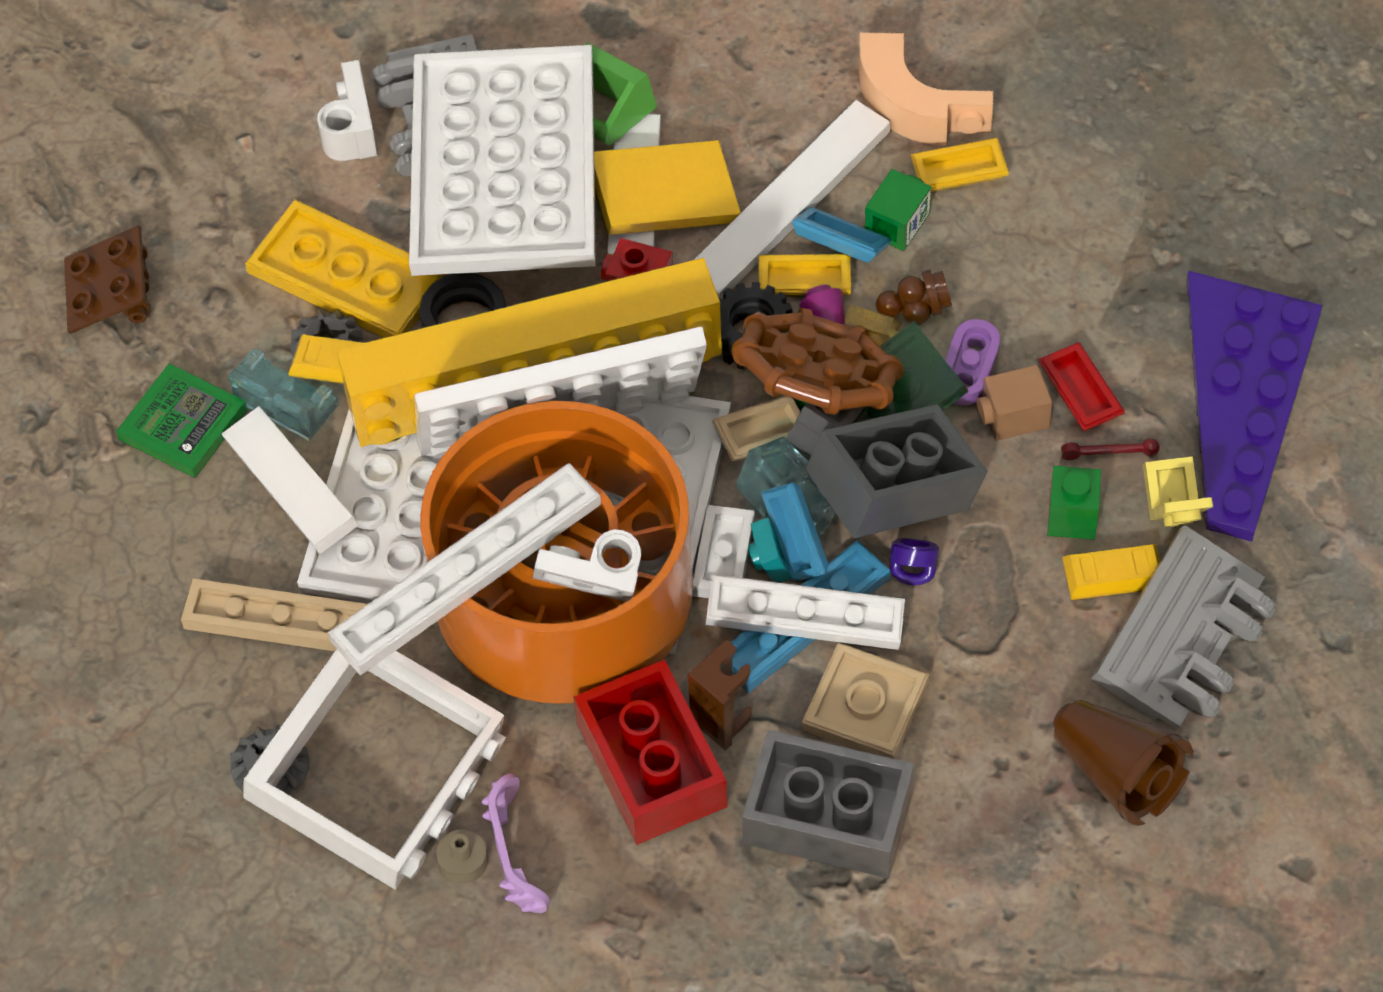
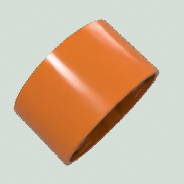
[420,401,693,704]

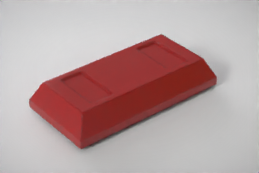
[1038,342,1125,432]

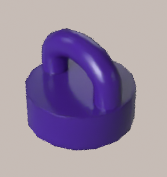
[890,538,939,586]

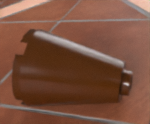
[1053,700,1193,826]

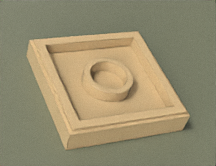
[802,642,929,759]

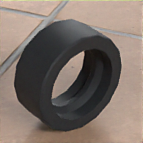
[419,273,507,328]

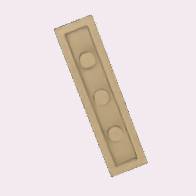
[181,578,368,652]

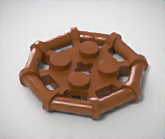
[731,308,903,415]

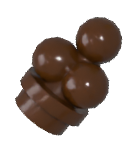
[875,270,952,325]

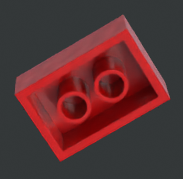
[574,659,728,845]

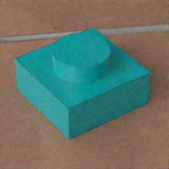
[748,518,792,583]

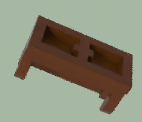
[688,639,751,751]

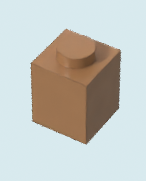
[977,365,1052,441]

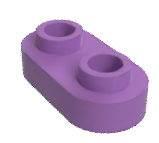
[940,319,1000,405]

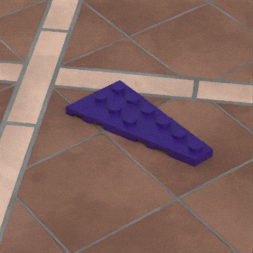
[1186,271,1323,542]

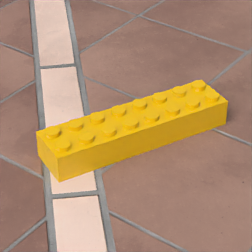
[337,258,722,447]

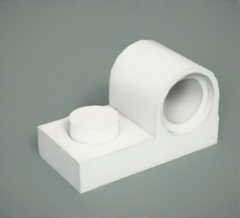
[317,60,377,161]
[533,529,641,602]

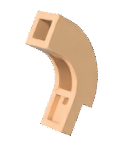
[859,33,993,146]

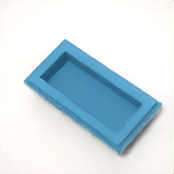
[792,207,891,263]
[761,483,829,582]

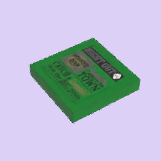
[116,363,248,478]

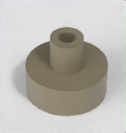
[436,829,488,883]

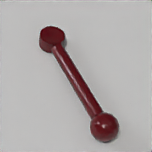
[1061,438,1160,460]

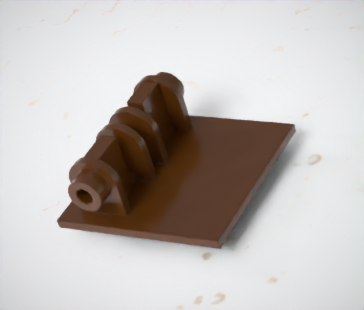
[64,225,151,334]

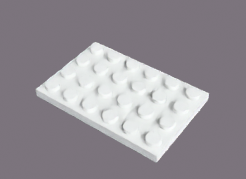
[409,45,596,276]
[414,326,707,459]

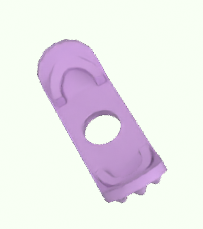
[482,773,550,913]

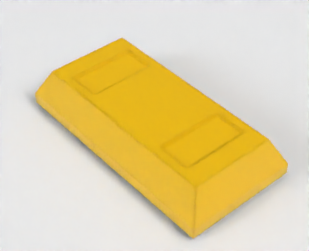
[911,138,1009,192]
[759,254,851,297]
[288,335,363,384]
[1062,544,1160,600]

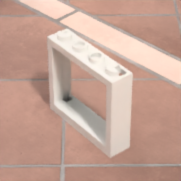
[243,649,506,890]

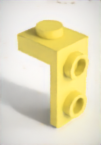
[1143,456,1213,527]

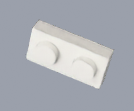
[693,505,755,598]

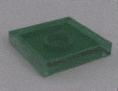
[864,321,969,419]

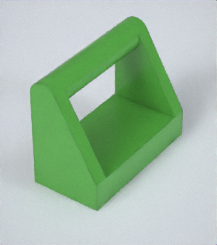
[584,42,657,145]

